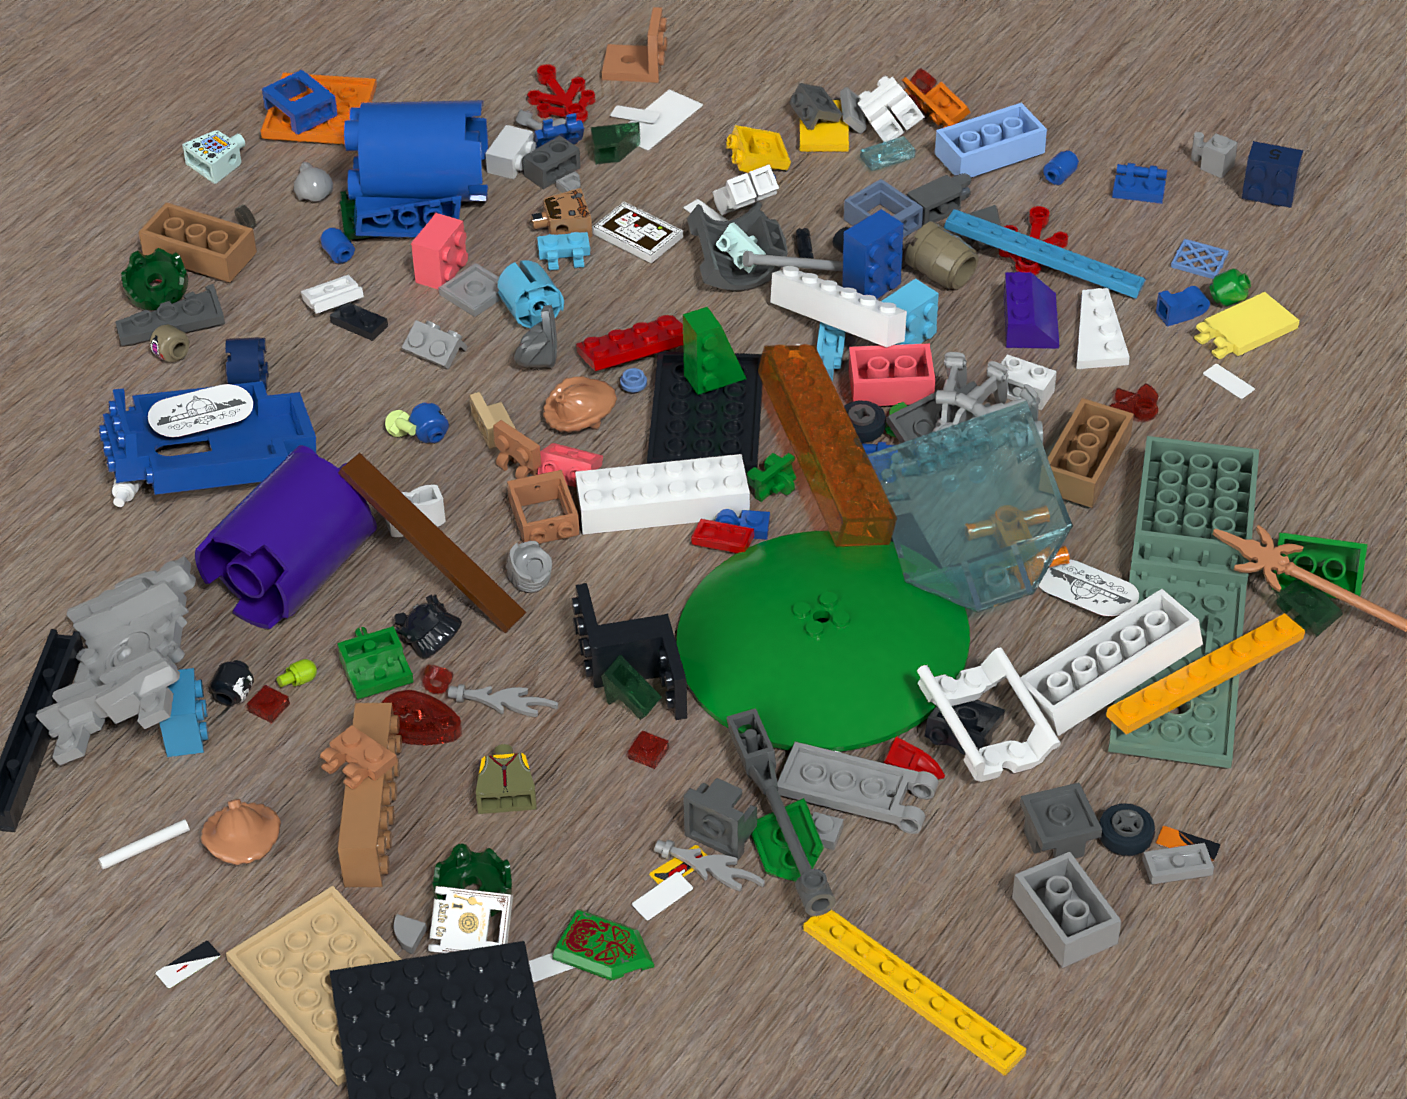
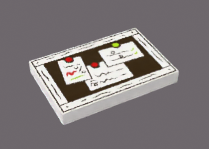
[592,202,683,263]

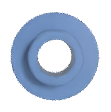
[620,368,647,393]

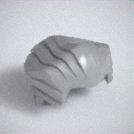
[506,541,552,592]

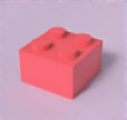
[411,213,468,290]

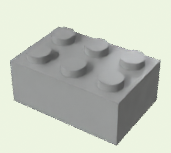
[1012,852,1121,968]

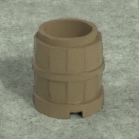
[905,221,979,289]

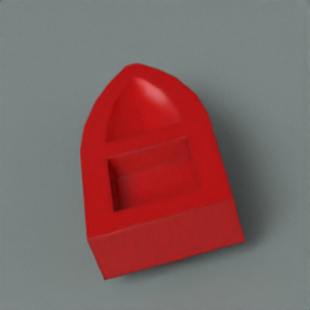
[883,736,945,779]

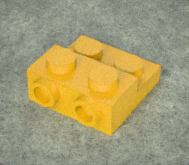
[726,125,791,173]

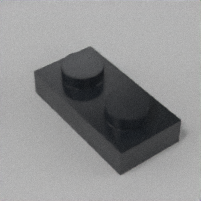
[330,302,388,341]

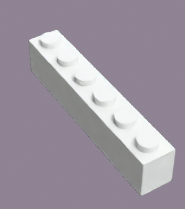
[771,266,907,347]

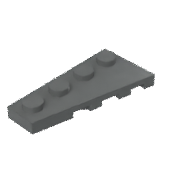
[115,283,225,346]

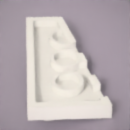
[1076,288,1130,369]

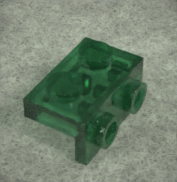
[1273,579,1343,637]

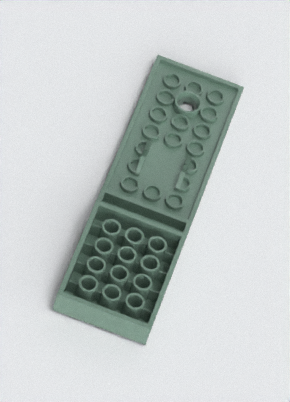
[1108,436,1259,768]

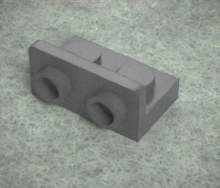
[790,83,843,130]

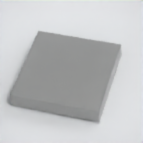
[438,263,501,317]

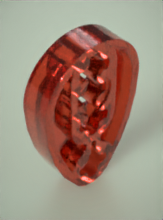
[381,690,462,745]

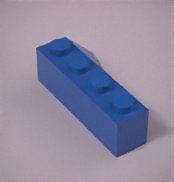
[354,196,461,237]

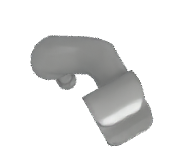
[516,109,566,131]

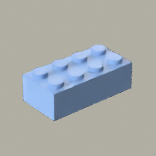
[935,103,1047,177]

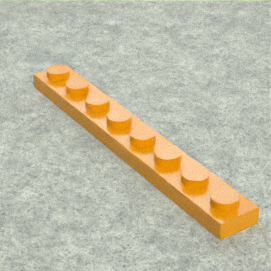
[1106,613,1305,735]

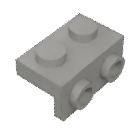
[402,320,468,369]

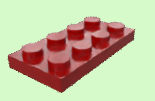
[576,315,683,371]

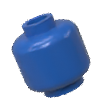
[409,402,449,443]

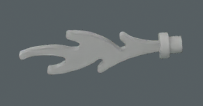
[448,684,558,717]
[654,840,765,891]

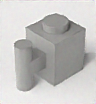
[1191,132,1238,178]

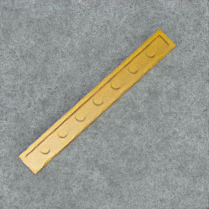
[803,909,1026,1076]

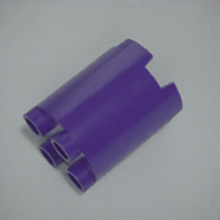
[195,445,377,629]

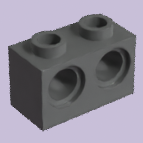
[523,136,581,189]

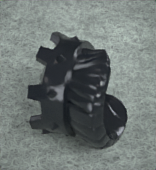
[394,594,462,659]

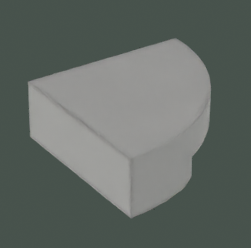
[556,171,581,193]
[394,914,427,954]

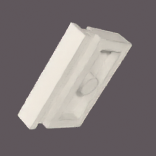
[301,275,364,314]

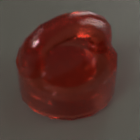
[910,68,937,95]
[423,664,454,694]

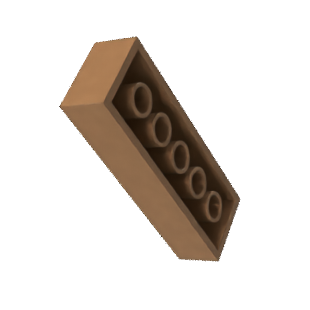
[338,703,402,887]

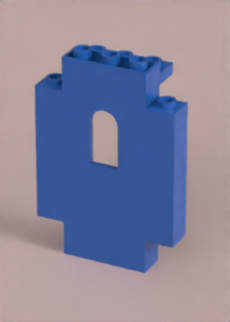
[99,381,316,494]

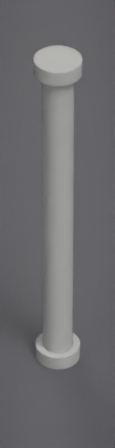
[742,251,843,272]

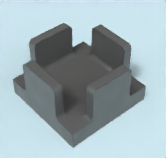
[683,778,757,861]
[1020,783,1102,858]

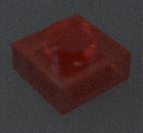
[247,685,290,723]
[628,730,669,769]

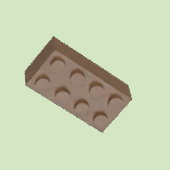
[139,202,257,282]
[1040,398,1134,508]

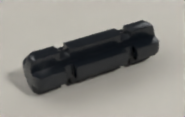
[796,228,814,259]

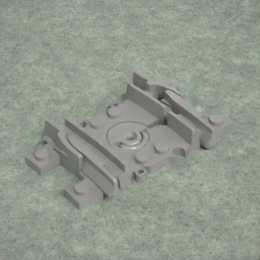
[36,556,196,765]

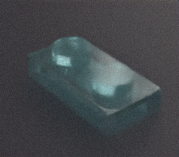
[860,136,915,171]

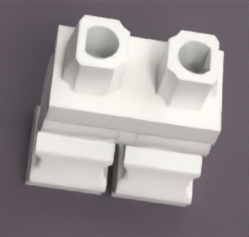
[857,76,924,146]
[712,165,779,215]

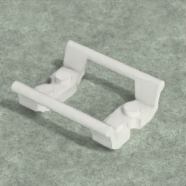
[917,647,1061,782]

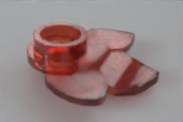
[1110,383,1159,421]

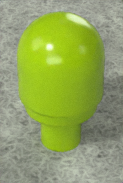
[277,659,317,687]

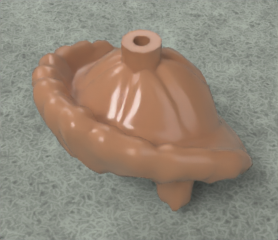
[543,376,617,432]
[201,799,281,865]

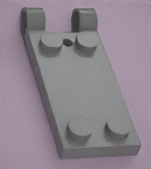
[777,742,938,834]

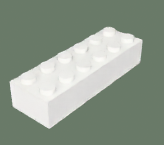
[575,454,750,535]
[1020,589,1203,736]

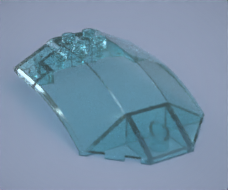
[866,400,1073,613]

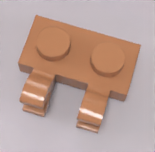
[493,420,541,479]
[320,725,397,789]

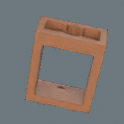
[507,470,580,544]

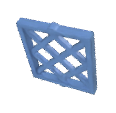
[1171,239,1229,279]

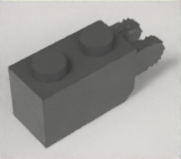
[907,173,972,226]

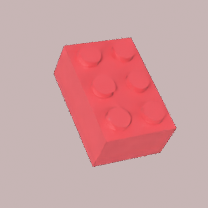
[849,343,935,406]

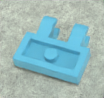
[537,232,590,270]

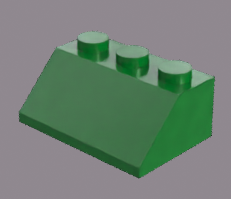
[1271,532,1368,599]

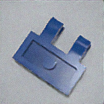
[533,113,584,149]

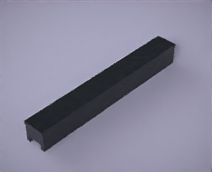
[0,629,85,833]

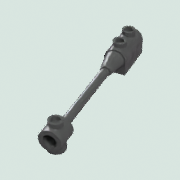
[727,708,836,916]

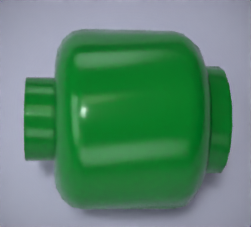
[1210,268,1251,307]

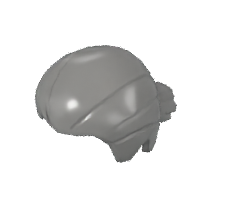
[294,161,333,201]

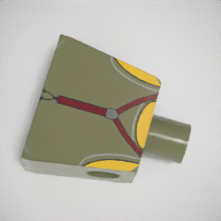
[476,744,537,814]

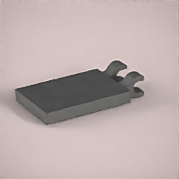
[886,381,991,465]

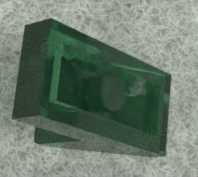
[601,655,662,720]

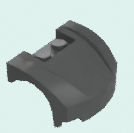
[687,202,788,290]

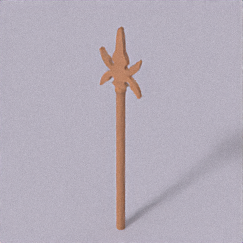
[1213,525,1407,632]

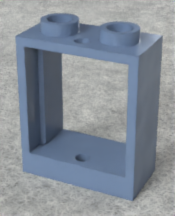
[844,179,923,238]

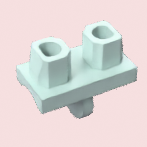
[716,222,766,273]

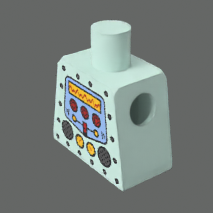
[182,131,246,184]

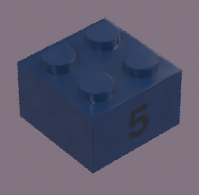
[1241,141,1303,208]

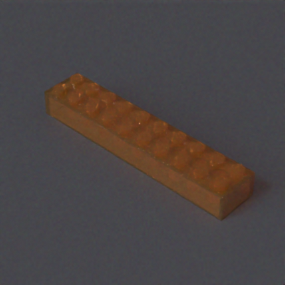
[758,344,897,547]

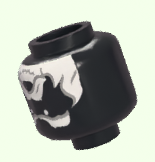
[210,660,254,706]

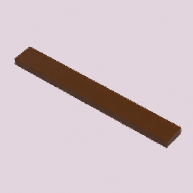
[338,452,527,634]

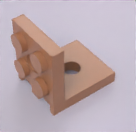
[602,7,667,83]

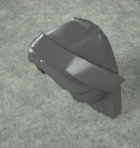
[514,304,557,369]

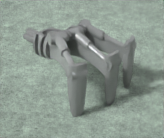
[921,352,1040,476]

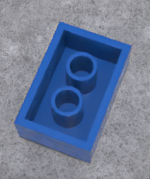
[842,209,904,300]

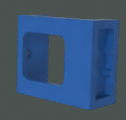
[262,70,338,135]

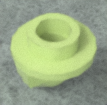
[385,410,416,437]

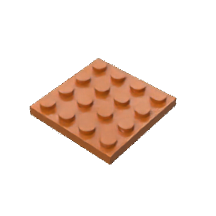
[261,73,377,145]

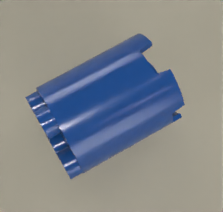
[344,100,488,202]

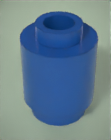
[1043,150,1078,185]
[321,228,355,264]

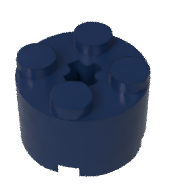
[225,337,269,390]

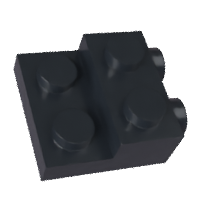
[924,700,1005,755]

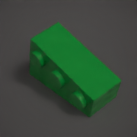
[683,306,746,395]

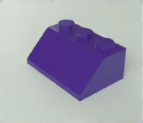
[1003,272,1059,349]

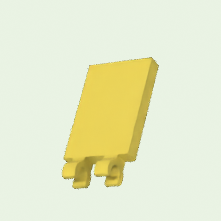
[1194,292,1300,359]

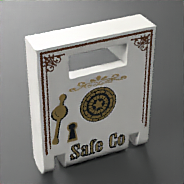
[428,886,513,953]

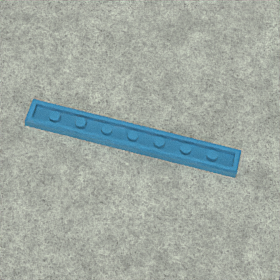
[944,209,1146,299]

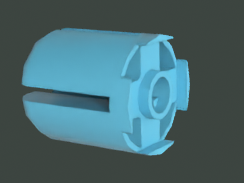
[498,260,564,329]

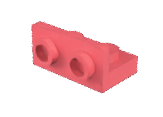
[537,443,603,487]

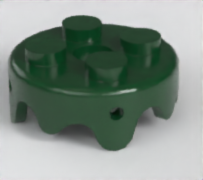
[121,248,188,311]
[432,843,512,917]

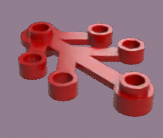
[527,64,595,123]
[998,206,1068,275]

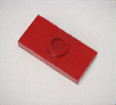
[691,519,755,553]

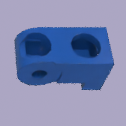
[1156,286,1210,327]

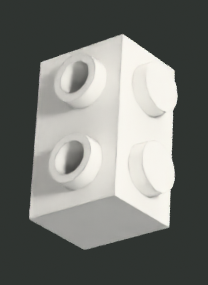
[992,354,1057,410]

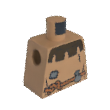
[531,188,592,238]

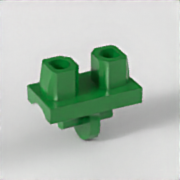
[747,453,796,502]

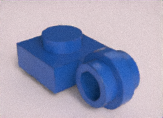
[715,509,770,540]

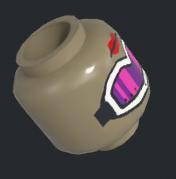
[150,324,190,363]

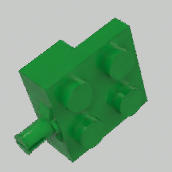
[337,626,414,700]

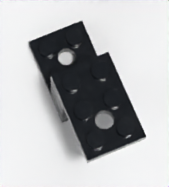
[571,583,687,720]

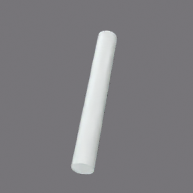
[98,819,190,870]

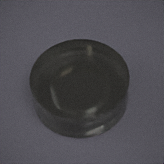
[234,204,256,228]

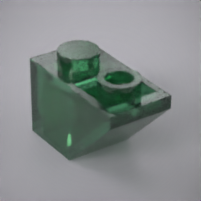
[591,122,640,165]

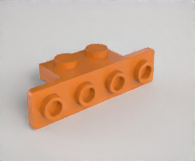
[902,77,971,128]

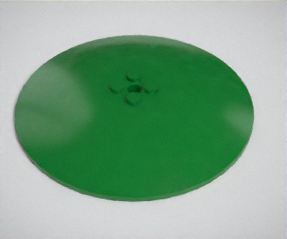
[676,531,970,752]

